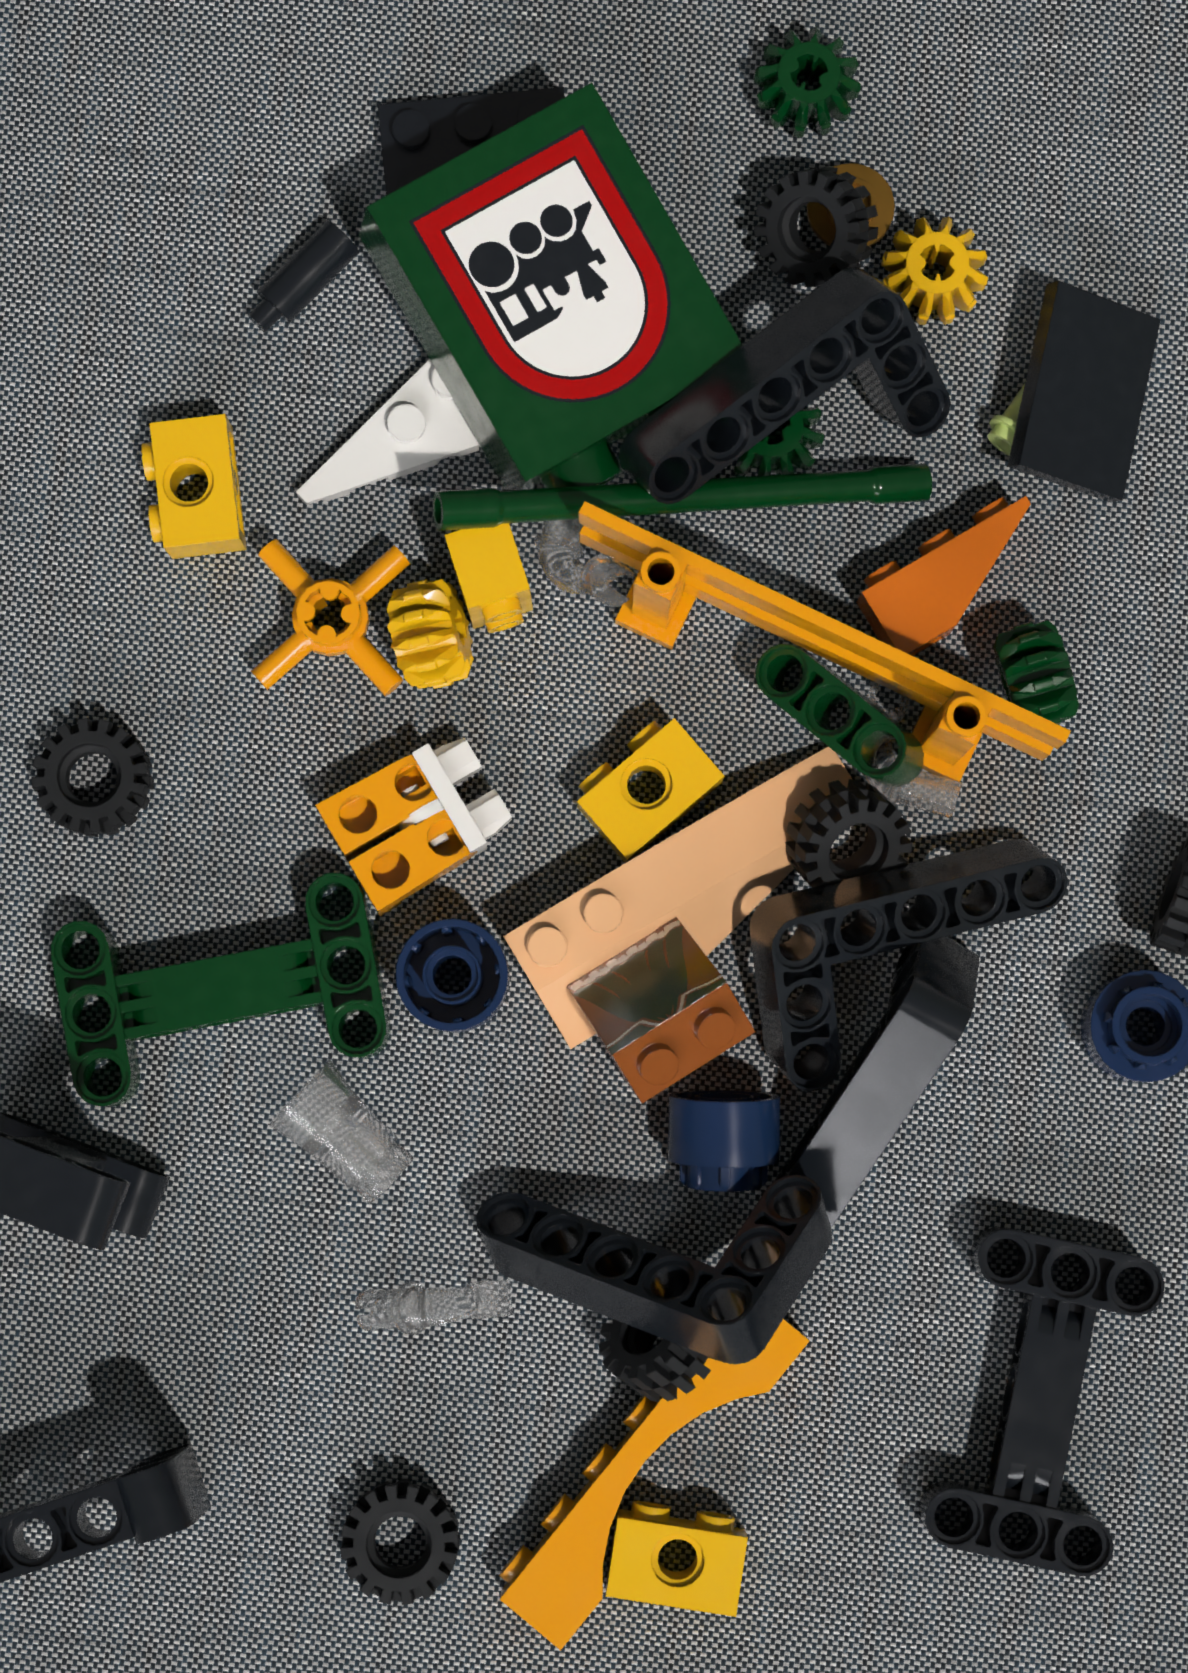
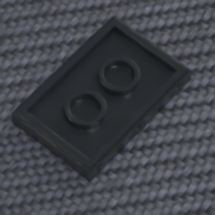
[1007,281,1161,502]

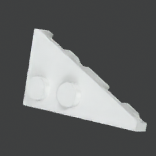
[296,359,480,505]

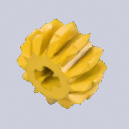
[881,216,988,325]
[387,579,474,689]

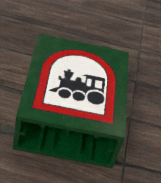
[359,83,743,490]

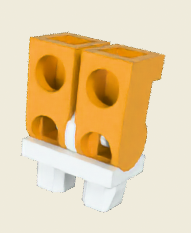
[315,738,512,917]

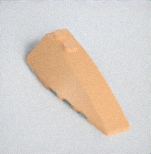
[503,746,852,1049]

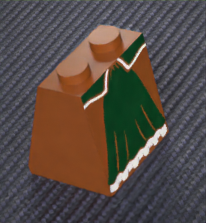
[567,917,755,1103]

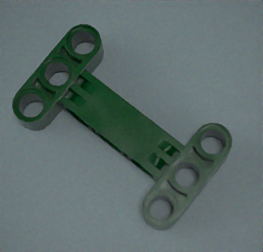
[51,873,390,1106]

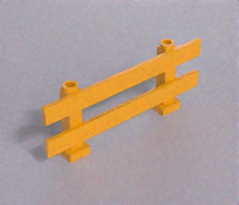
[579,501,1071,785]

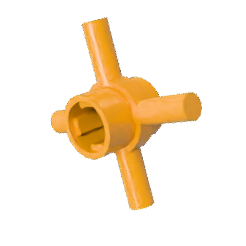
[251,539,410,696]

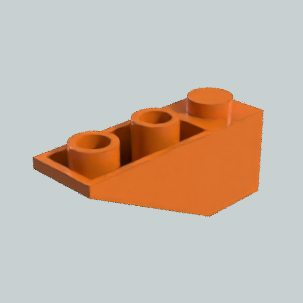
[856,496,1031,656]

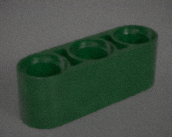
[755,644,924,787]

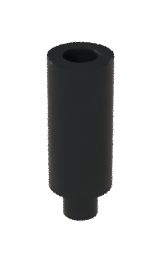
[248,220,359,333]

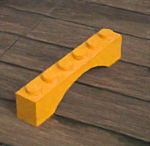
[499,1319,810,1650]

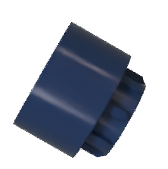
[396,919,510,1033]
[1081,970,1188,1082]
[668,1090,780,1192]

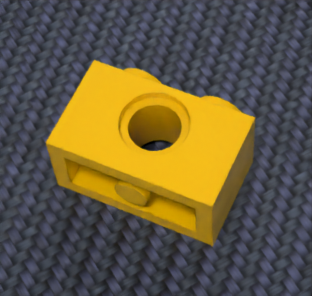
[141,414,247,559]
[444,523,533,633]
[577,718,725,863]
[606,1501,748,1617]

